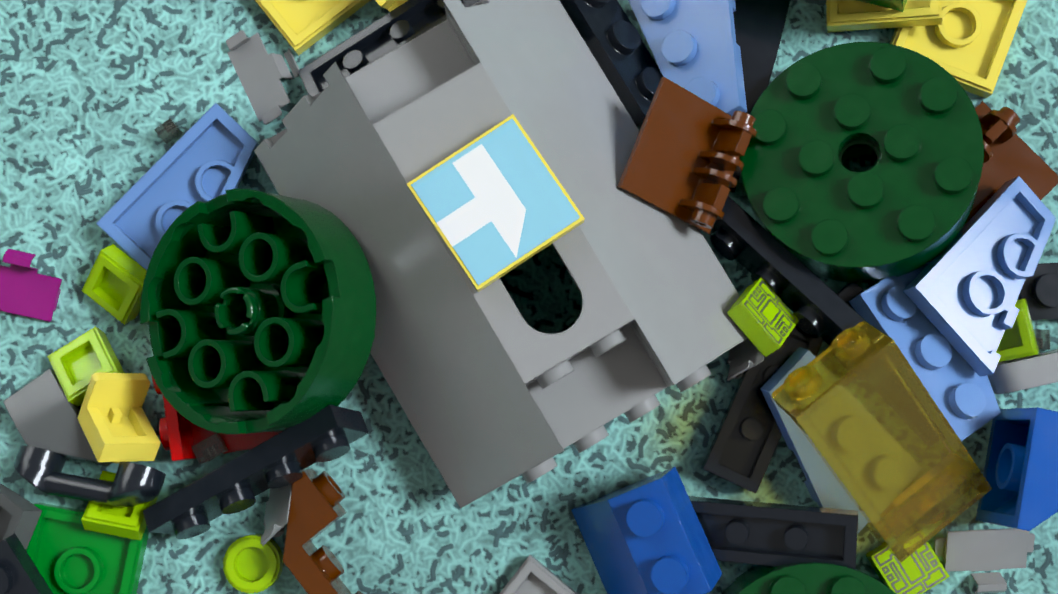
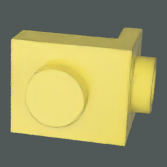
[77,372,161,463]

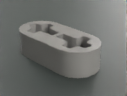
[987,349,1058,394]

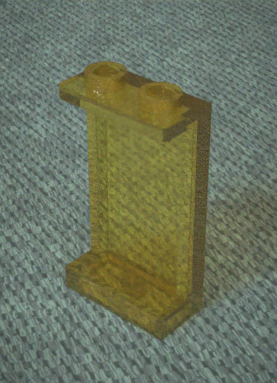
[771,321,992,562]

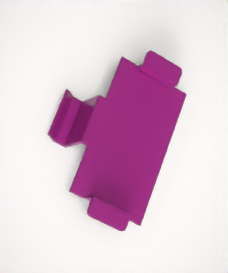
[0,249,62,322]

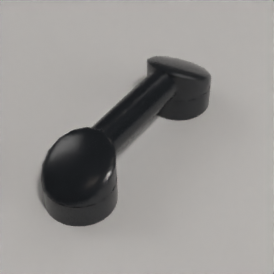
[14,445,166,507]

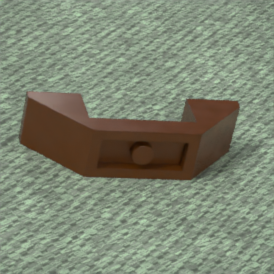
[283,468,363,594]

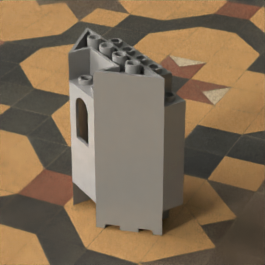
[254,0,747,509]

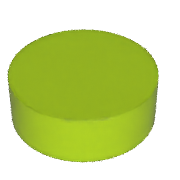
[223,534,284,593]

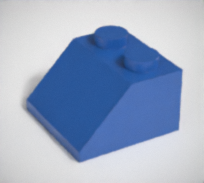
[976,407,1058,531]
[571,467,722,594]

